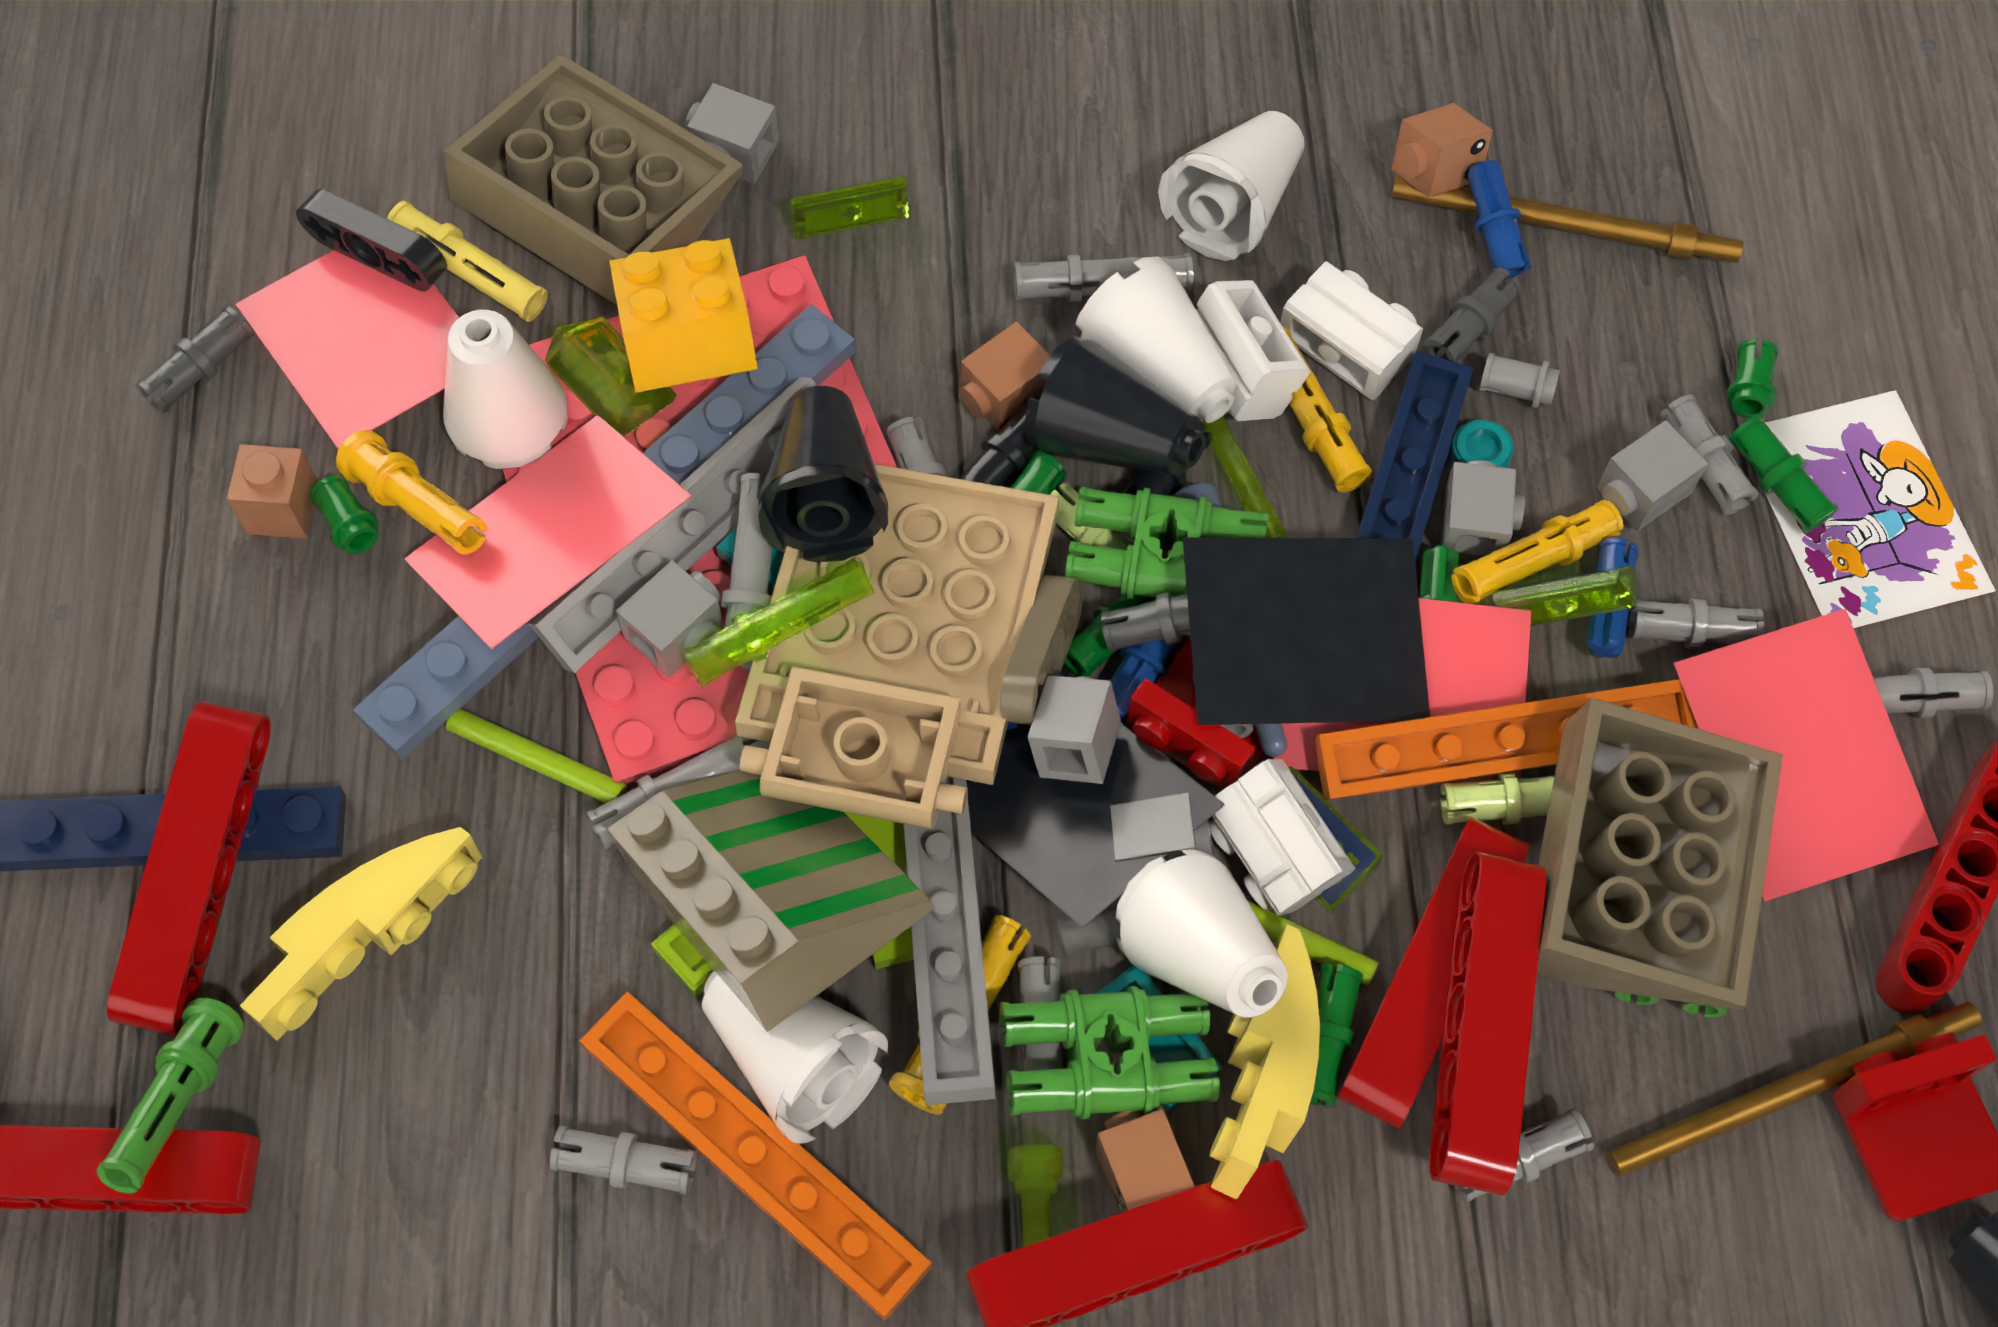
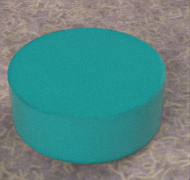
[1449,420,1514,468]

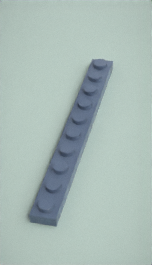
[352,304,856,761]

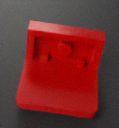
[1126,638,1264,790]
[1831,1032,1998,1222]

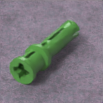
[96,998,244,1194]

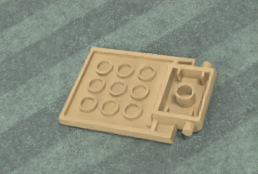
[735,464,1059,829]

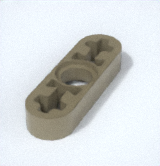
[1000,575,1082,725]

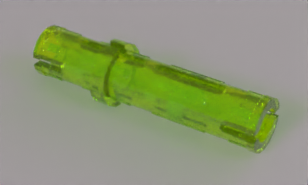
[682,558,874,687]

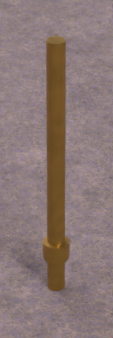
[1391,175,1744,263]
[1606,1001,1982,1177]

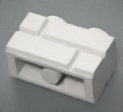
[1280,261,1423,400]
[1196,280,1311,421]
[1209,759,1356,915]

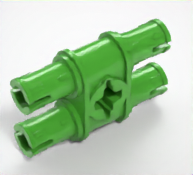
[1065,486,1269,599]
[999,986,1219,1120]

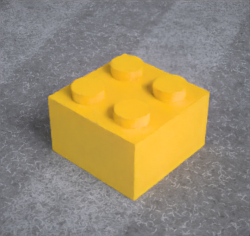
[609,238,758,393]

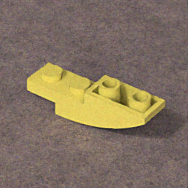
[240,827,482,1041]
[1209,924,1320,1199]

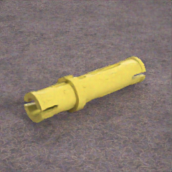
[387,201,548,322]

